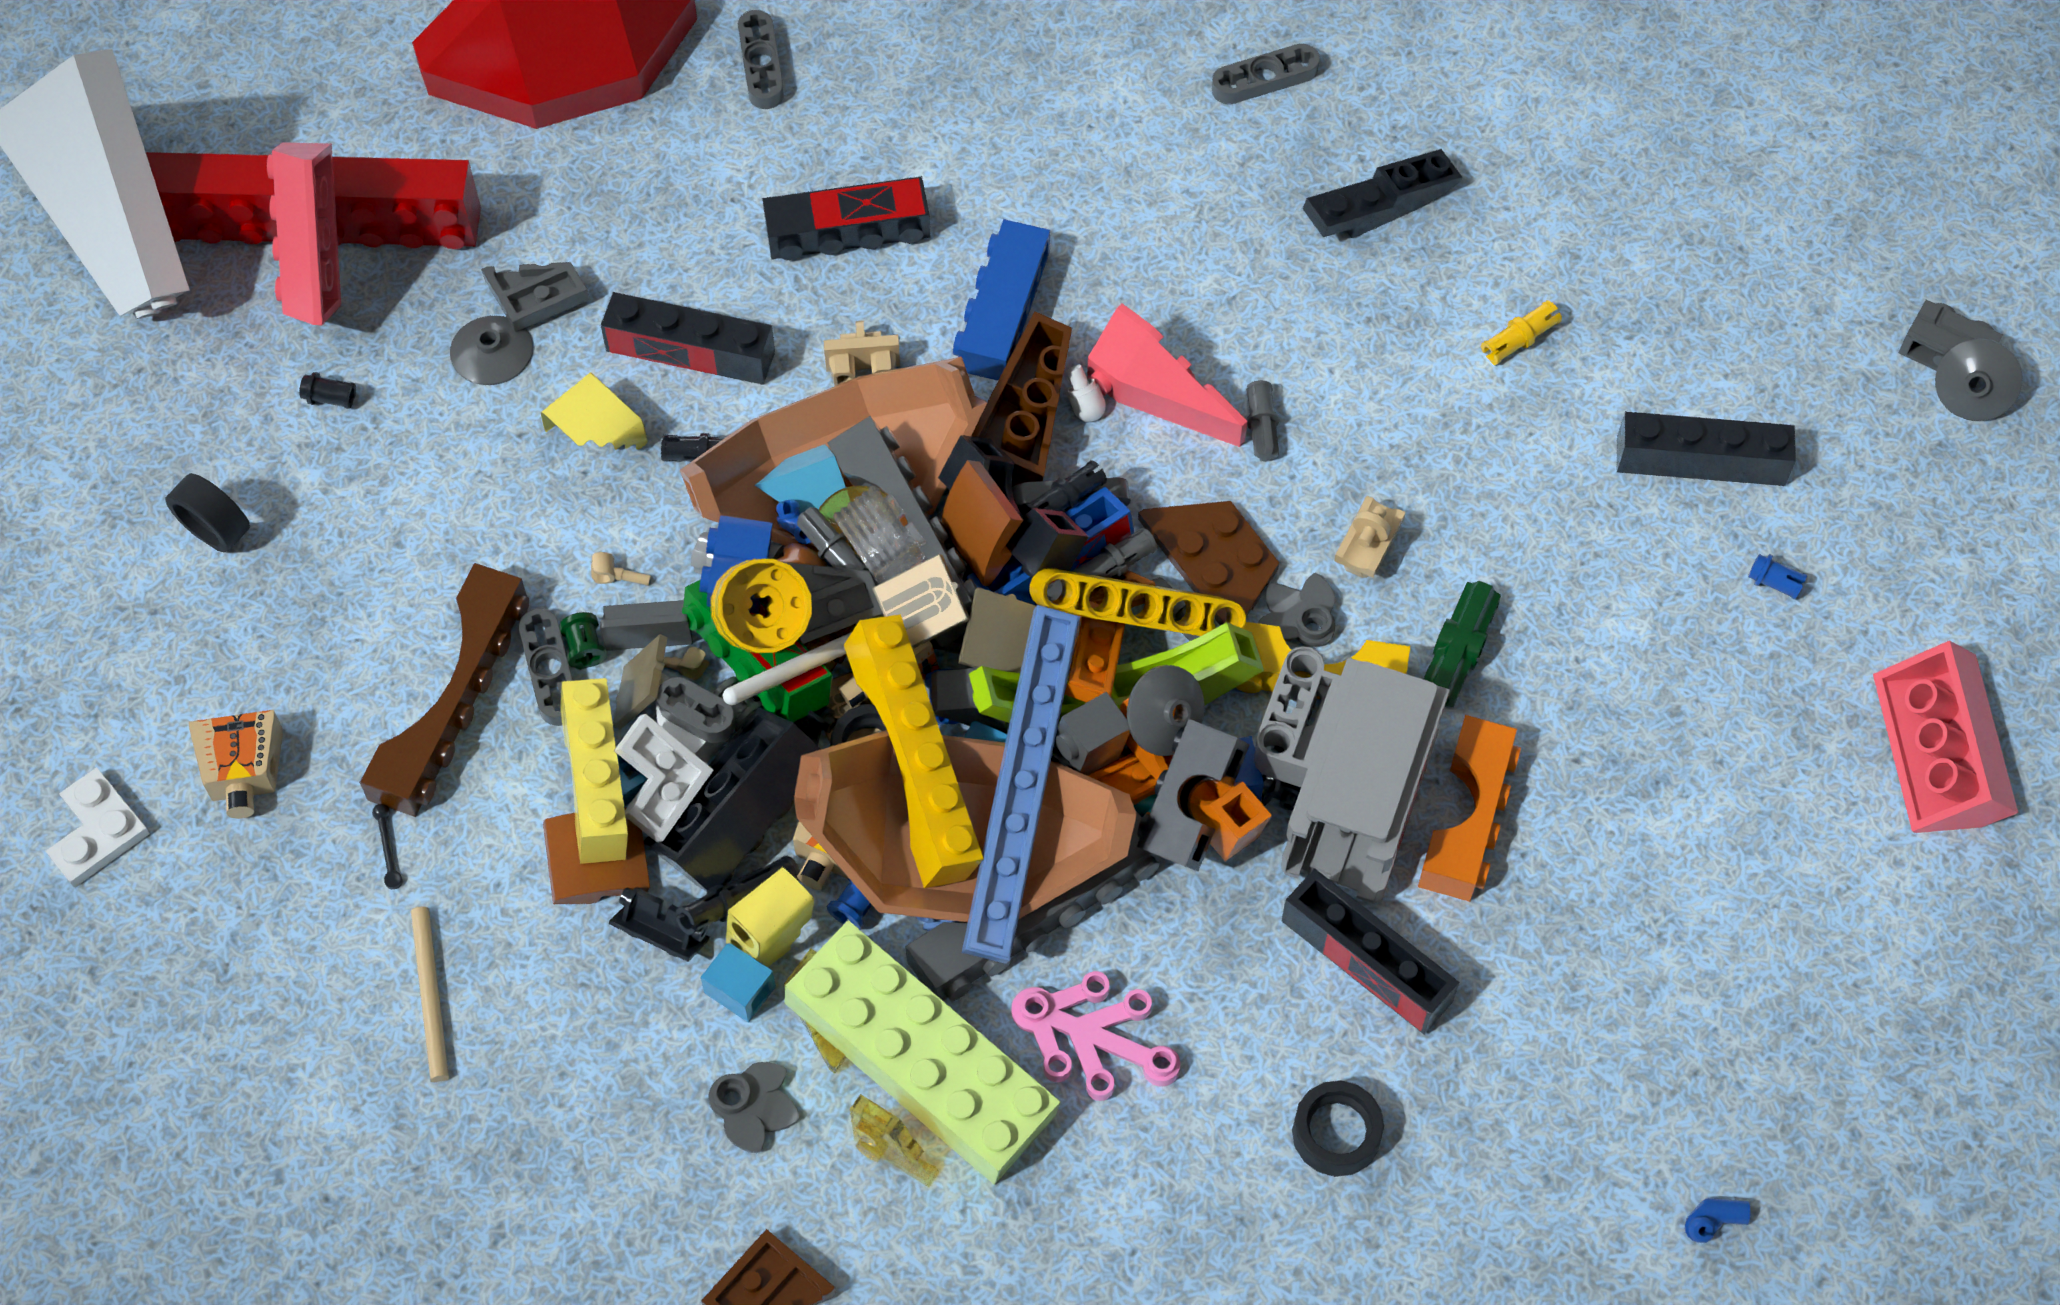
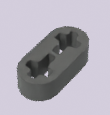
[657,677,735,743]

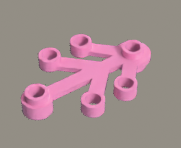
[1011,971,1180,1101]

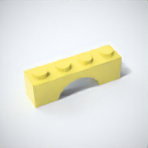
[560,678,628,864]

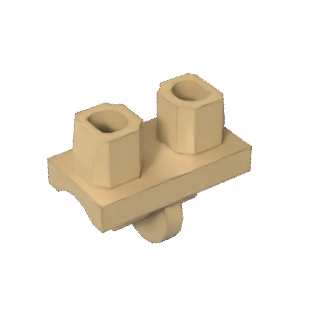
[823,320,900,386]
[1334,496,1406,578]

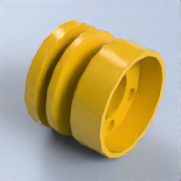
[711,559,812,653]

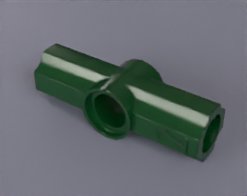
[1423,581,1501,707]

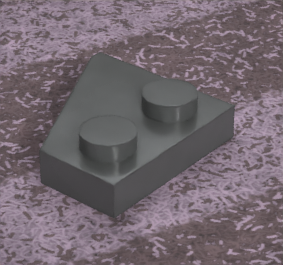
[481,262,590,332]
[783,562,883,644]

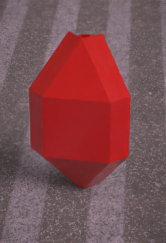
[412,0,697,129]

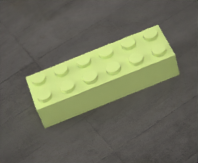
[784,920,1060,1185]

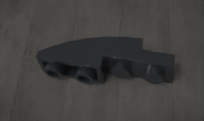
[1302,149,1462,238]

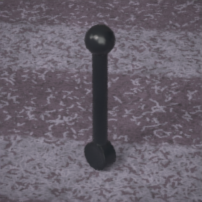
[372,804,403,890]

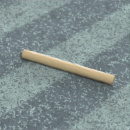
[411,906,449,1083]

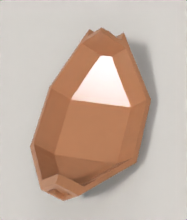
[680,357,988,552]
[794,730,1136,922]

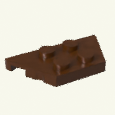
[1138,501,1279,626]

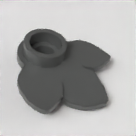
[1258,573,1336,647]
[708,1062,800,1153]

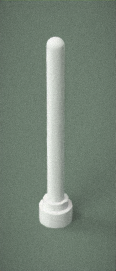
[723,614,884,705]

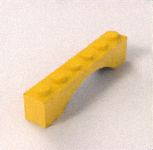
[844,614,983,888]

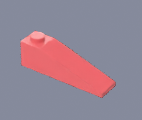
[1087,303,1248,447]

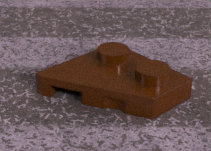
[701,1229,836,1305]

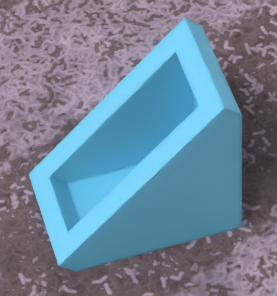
[755,444,855,524]

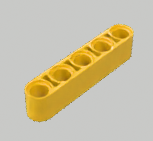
[1030,568,1246,636]

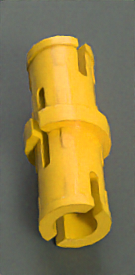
[1481,300,1562,365]

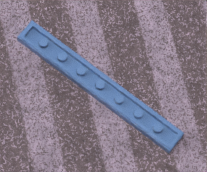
[962,605,1080,964]

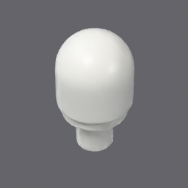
[1066,365,1106,422]

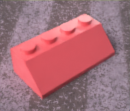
[267,142,341,325]
[1873,640,2018,833]

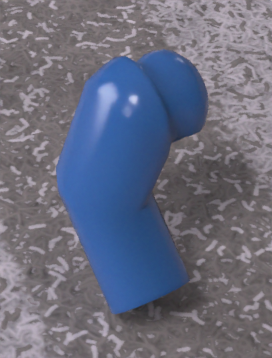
[776,499,811,544]
[1685,1198,1750,1243]

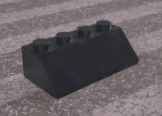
[644,707,821,892]

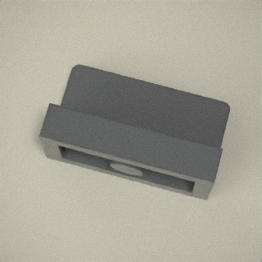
[600,600,693,651]

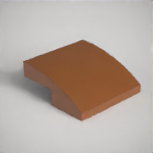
[942,460,1023,586]
[543,807,650,904]

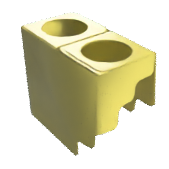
[541,372,648,450]
[726,867,814,967]

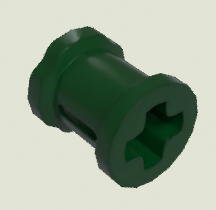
[559,612,607,670]

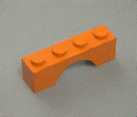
[1119,698,1272,861]
[1418,715,1521,902]

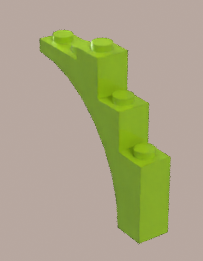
[969,622,1264,729]

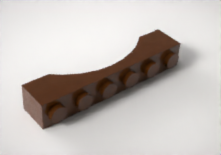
[359,563,529,817]

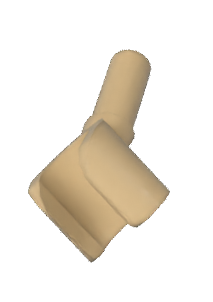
[591,552,651,586]
[663,647,709,680]

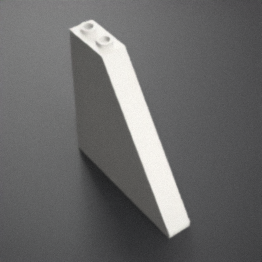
[0,49,190,319]

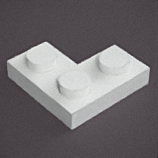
[614,714,713,842]
[46,767,150,888]

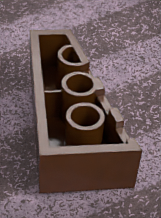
[971,311,1072,487]

